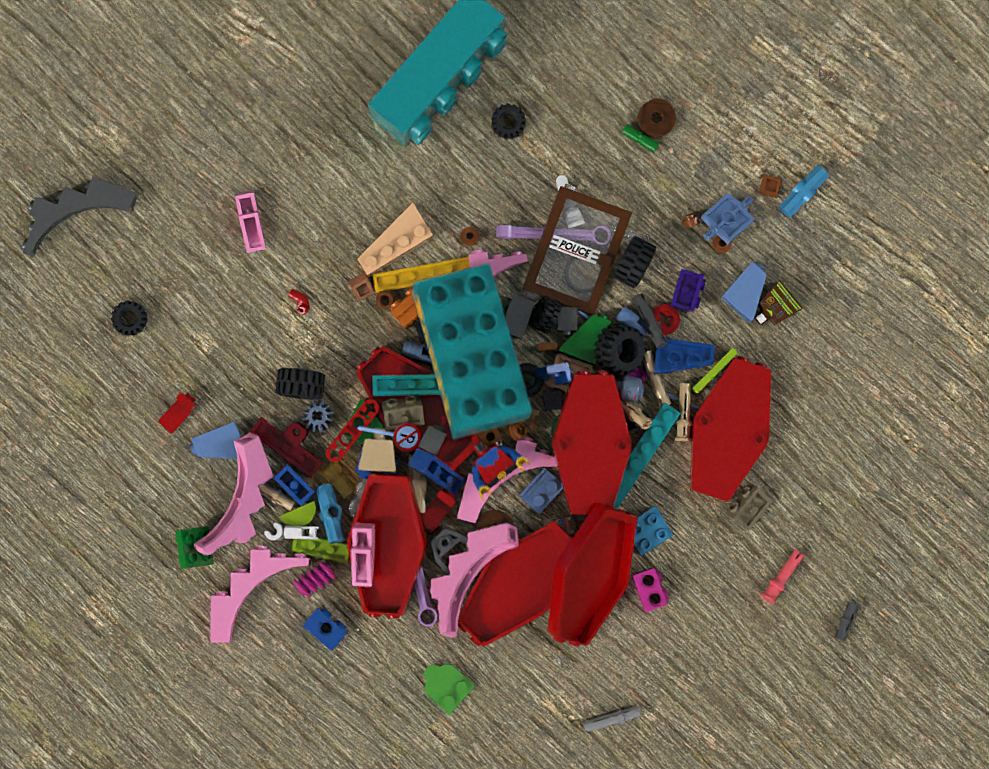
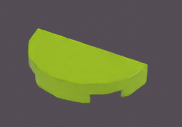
[279,501,316,526]

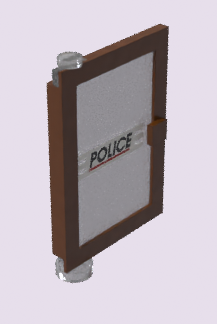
[521,183,632,315]

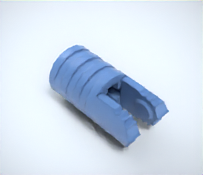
[615,306,647,337]
[401,340,432,365]

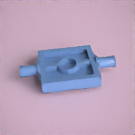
[701,193,755,245]

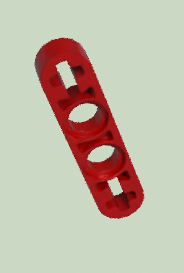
[326,399,380,462]

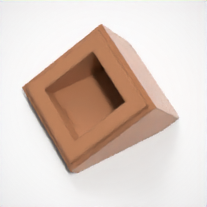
[348,273,375,302]

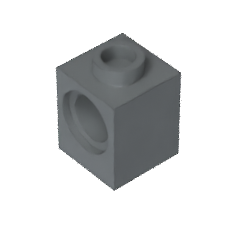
[557,307,578,335]
[419,424,447,456]

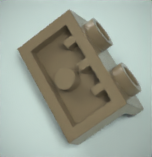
[382,395,424,431]
[726,483,772,531]

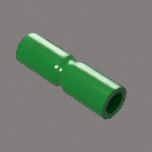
[621,124,660,153]

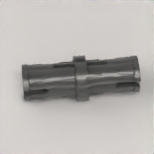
[834,601,860,641]

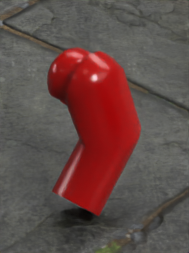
[288,288,310,315]

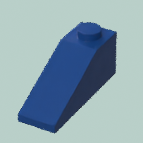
[408,448,465,496]

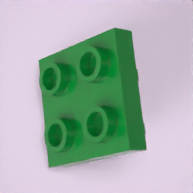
[175,526,214,569]

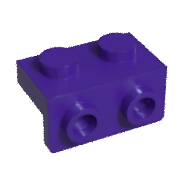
[670,269,706,312]

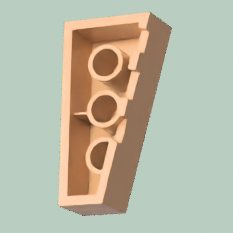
[358,203,433,278]

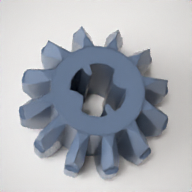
[302,400,334,432]

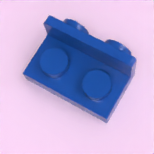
[534,362,572,386]

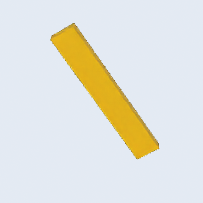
[372,257,470,294]

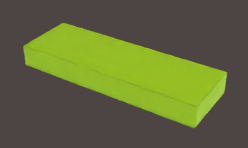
[691,348,738,394]
[291,535,349,564]

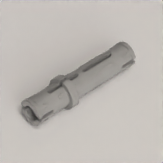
[582,705,641,733]

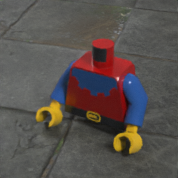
[472,441,530,500]

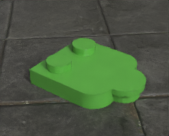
[424,664,475,715]

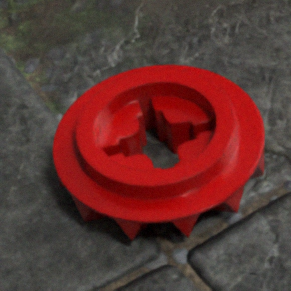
[652,304,680,335]

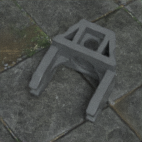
[427,524,468,575]

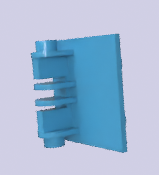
[634,505,673,556]

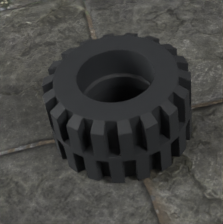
[614,236,656,288]
[594,324,647,374]
[275,368,326,400]

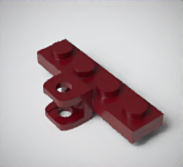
[250,417,323,478]

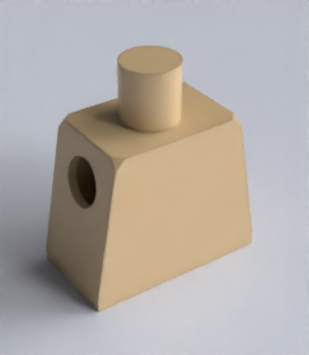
[358,428,396,472]

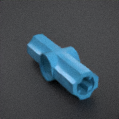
[778,165,829,218]
[315,483,346,544]

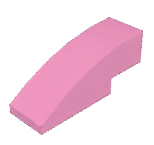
[235,190,266,253]
[351,523,375,587]

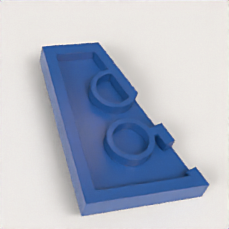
[654,338,715,375]

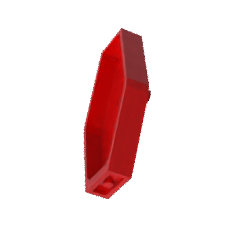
[356,346,480,471]
[690,356,771,502]
[552,370,631,515]
[347,473,427,619]
[547,503,638,647]
[458,521,572,647]

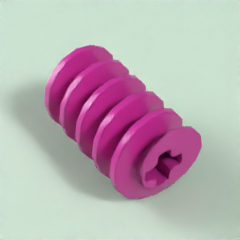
[293,560,337,598]

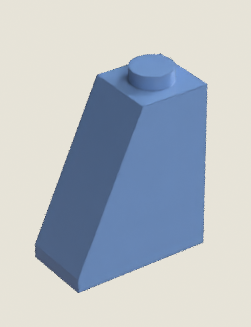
[721,262,767,323]
[190,422,241,459]

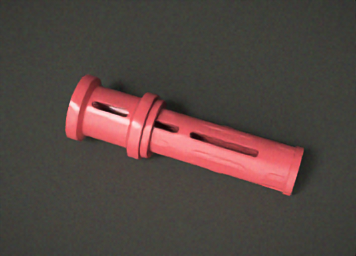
[760,549,805,605]

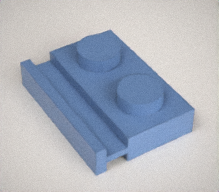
[519,468,563,514]

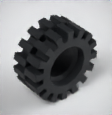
[491,103,526,140]
[530,296,562,333]
[111,300,148,336]
[519,363,544,398]

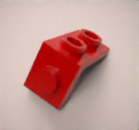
[158,392,197,434]
[421,489,456,532]

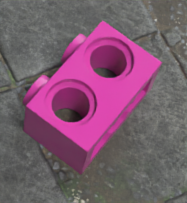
[632,568,669,612]

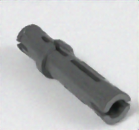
[632,293,668,348]

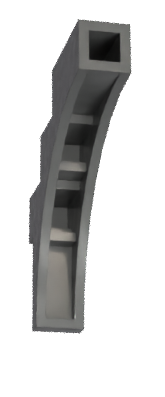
[22,177,138,258]

